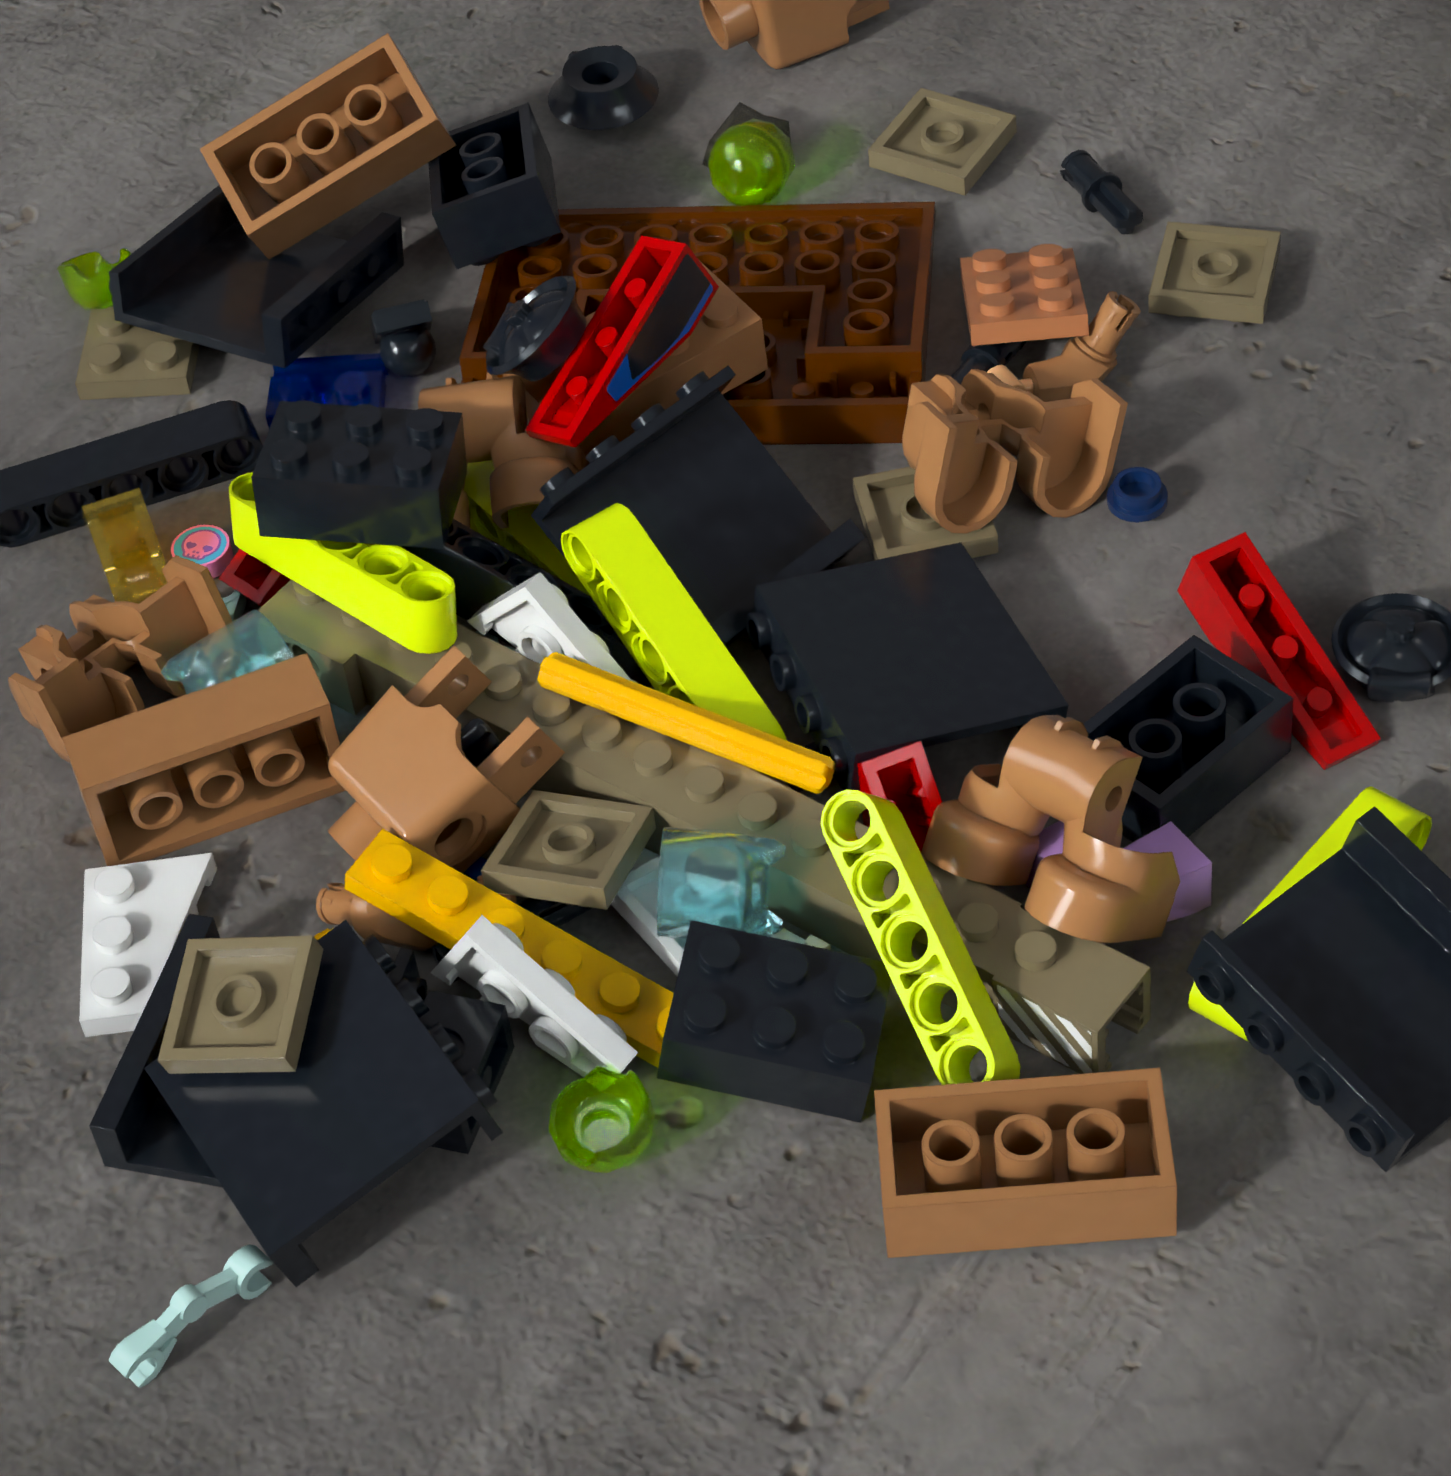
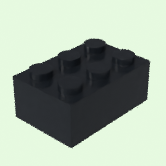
[428,103,561,269]
[251,400,467,549]
[1084,635,1293,842]
[657,920,891,1123]

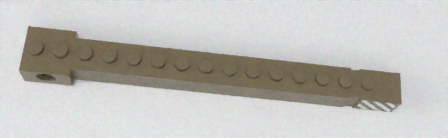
[250,580,1151,1074]

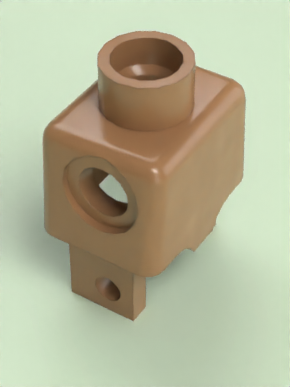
[699,0,890,70]
[328,645,565,874]

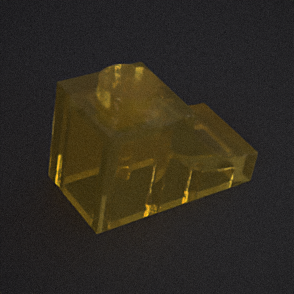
[82,488,168,604]

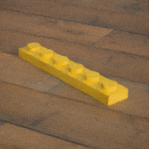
[345,828,674,1068]

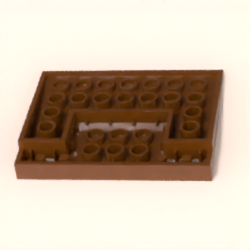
[459,202,936,445]

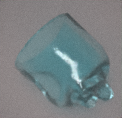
[161,609,294,694]
[657,827,786,938]

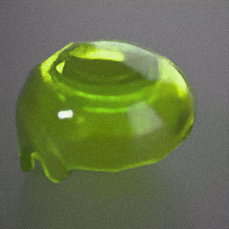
[708,118,795,205]
[57,248,131,310]
[549,1066,655,1173]

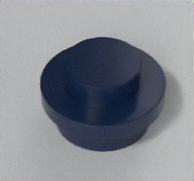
[1107,467,1168,523]

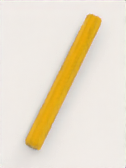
[537,652,835,794]

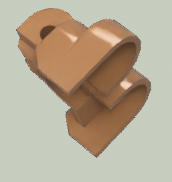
[902,369,1128,534]
[418,372,589,529]
[8,555,242,763]
[921,715,1180,943]

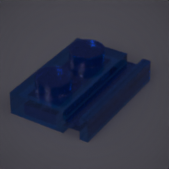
[265,353,389,429]

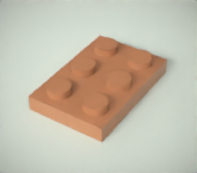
[960,244,1089,346]

